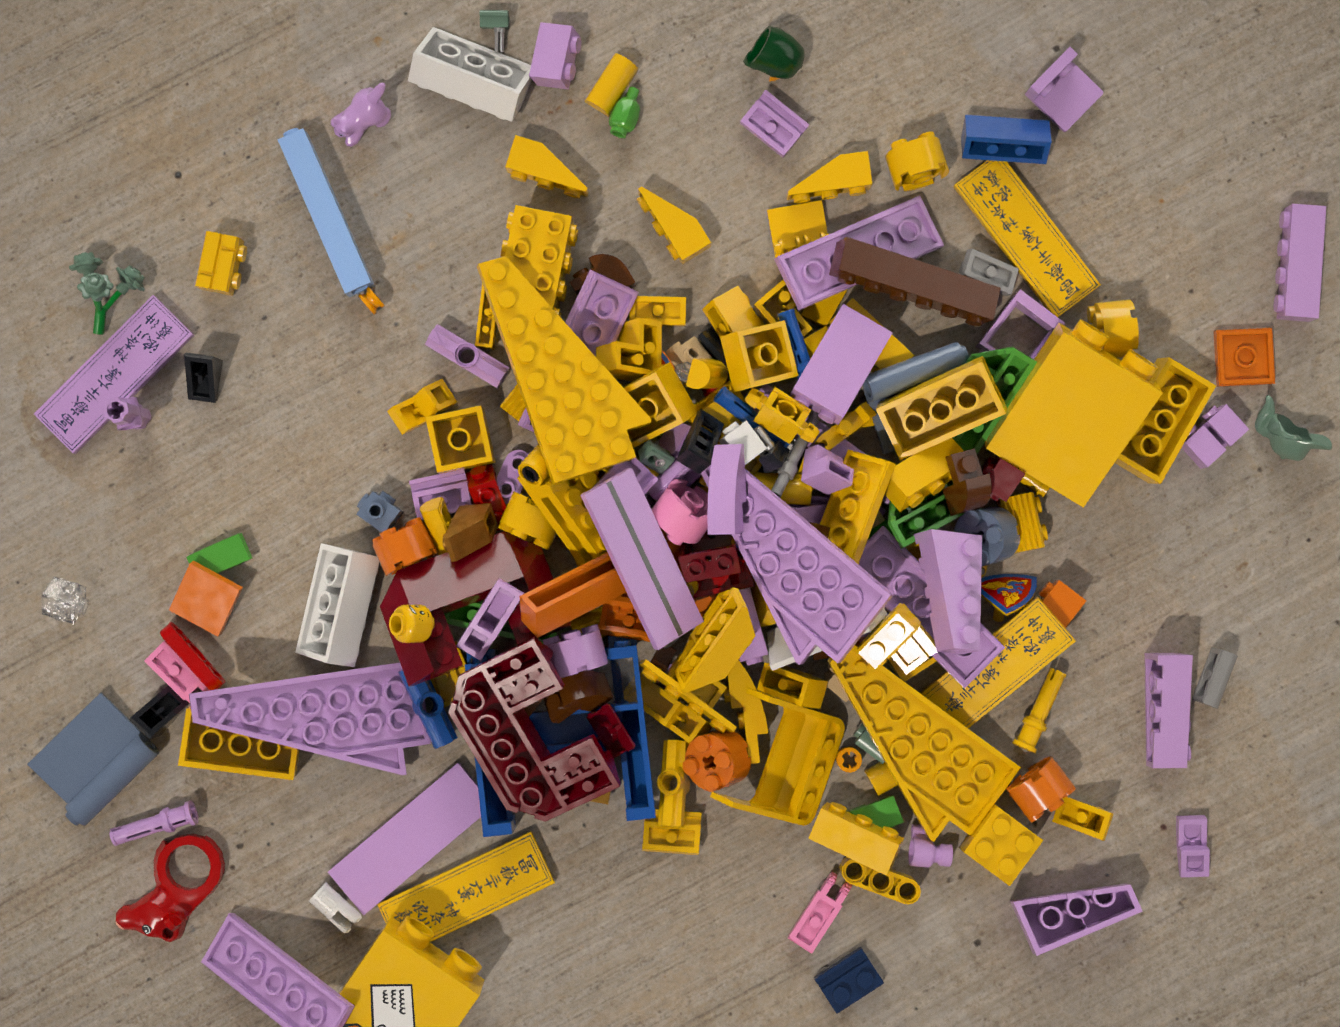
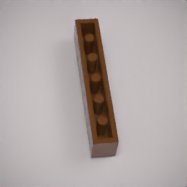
[829,237,1001,326]

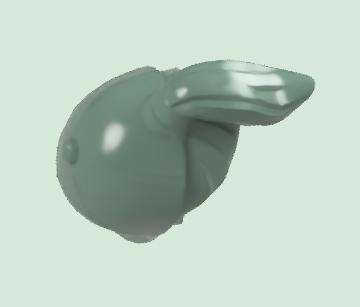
[1255,395,1332,461]

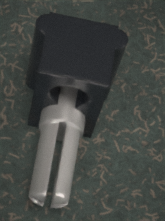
[754,426,790,473]

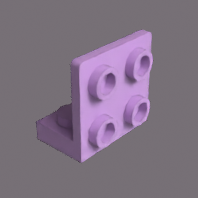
[1025,47,1103,132]

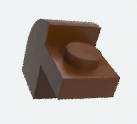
[570,254,636,295]
[942,449,991,516]
[543,671,614,723]

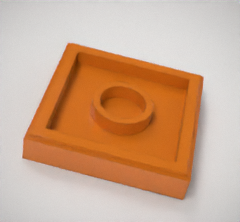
[1214,328,1275,387]
[169,560,243,637]

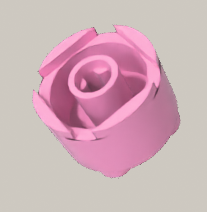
[652,479,708,545]

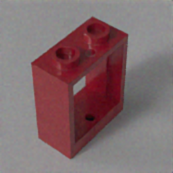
[678,530,743,583]

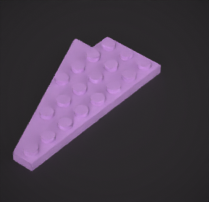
[701,465,894,665]
[189,662,431,775]

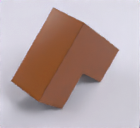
[650,646,677,682]

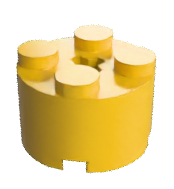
[885,131,949,191]
[1087,299,1139,358]
[498,491,557,550]

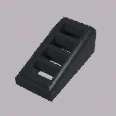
[677,409,724,474]

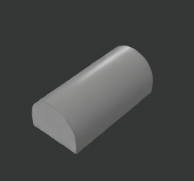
[1192,648,1238,709]

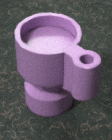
[908,824,953,868]

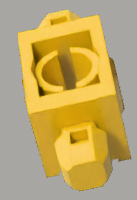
[745,387,820,444]

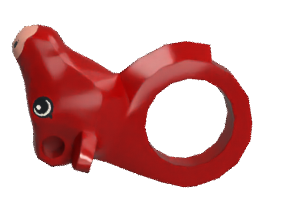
[115,833,225,942]

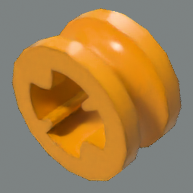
[358,286,385,315]
[836,746,862,773]

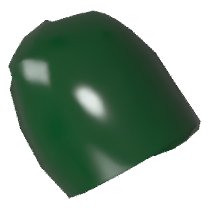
[743,26,805,82]

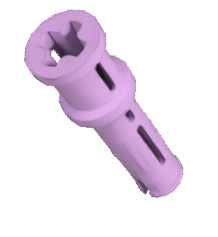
[109,800,198,846]

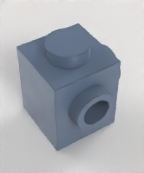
[356,491,404,532]

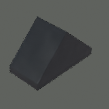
[184,353,223,403]
[129,685,189,739]

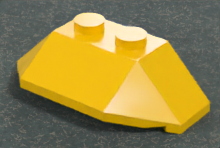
[674,588,755,693]

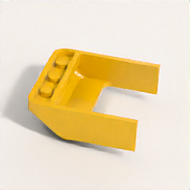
[710,688,845,826]

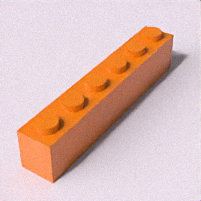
[519,526,681,638]

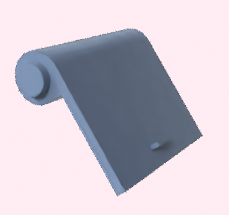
[862,342,969,455]
[27,692,159,826]

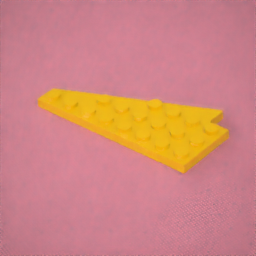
[477,256,652,485]
[827,645,1021,842]

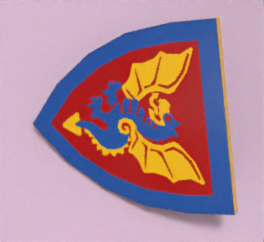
[981,574,1037,622]

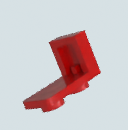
[466,464,506,531]

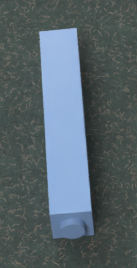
[277,128,375,297]

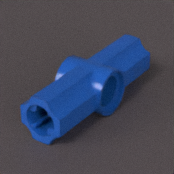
[398,669,458,749]

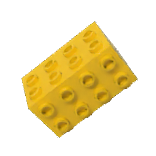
[489,205,578,322]

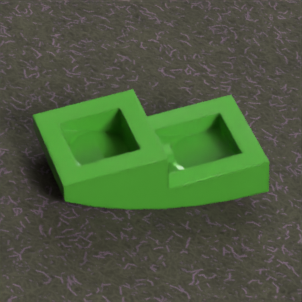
[186,533,253,574]
[847,795,904,828]

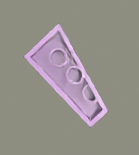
[914,529,982,654]
[1145,653,1193,768]
[1010,883,1143,956]

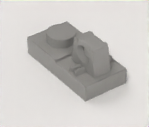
[959,249,1019,296]

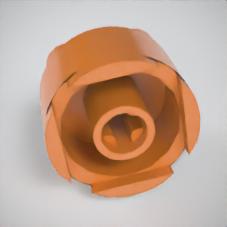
[372,517,438,576]
[683,730,751,792]
[1006,756,1076,822]

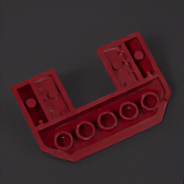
[380,531,571,687]
[449,637,621,822]

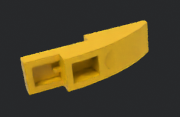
[724,660,768,764]

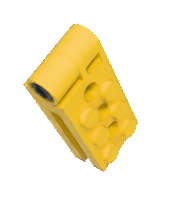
[517,444,607,566]

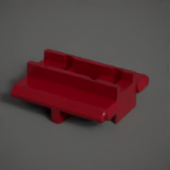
[586,704,636,758]

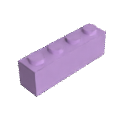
[1273,204,1326,322]

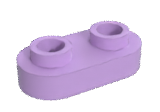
[497,450,529,504]

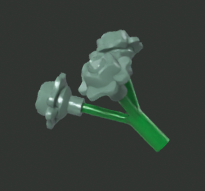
[69,252,145,335]

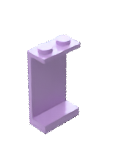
[789,304,893,425]

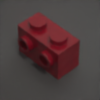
[981,455,1025,502]

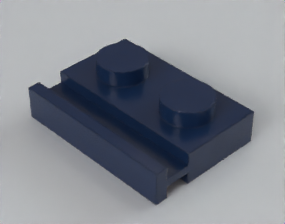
[814,947,884,1014]

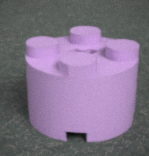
[543,624,608,678]

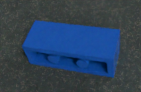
[961,115,1052,164]

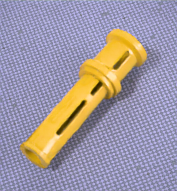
[1012,667,1067,754]

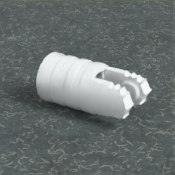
[309,882,362,933]

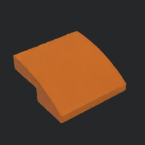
[599,592,650,642]

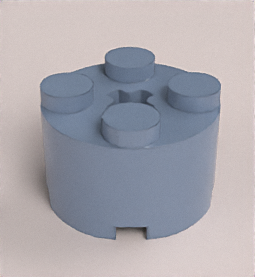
[954,506,1020,567]

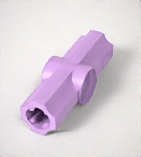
[425,324,510,389]
[102,397,151,431]

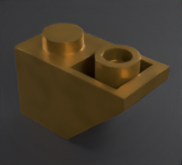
[443,503,498,562]

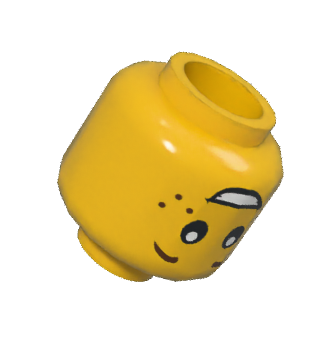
[389,605,434,643]

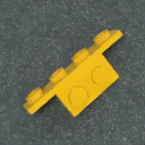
[639,654,737,733]

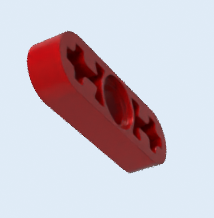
[160,622,225,690]

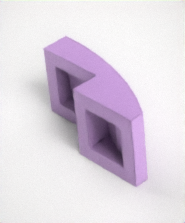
[1176,815,1210,877]

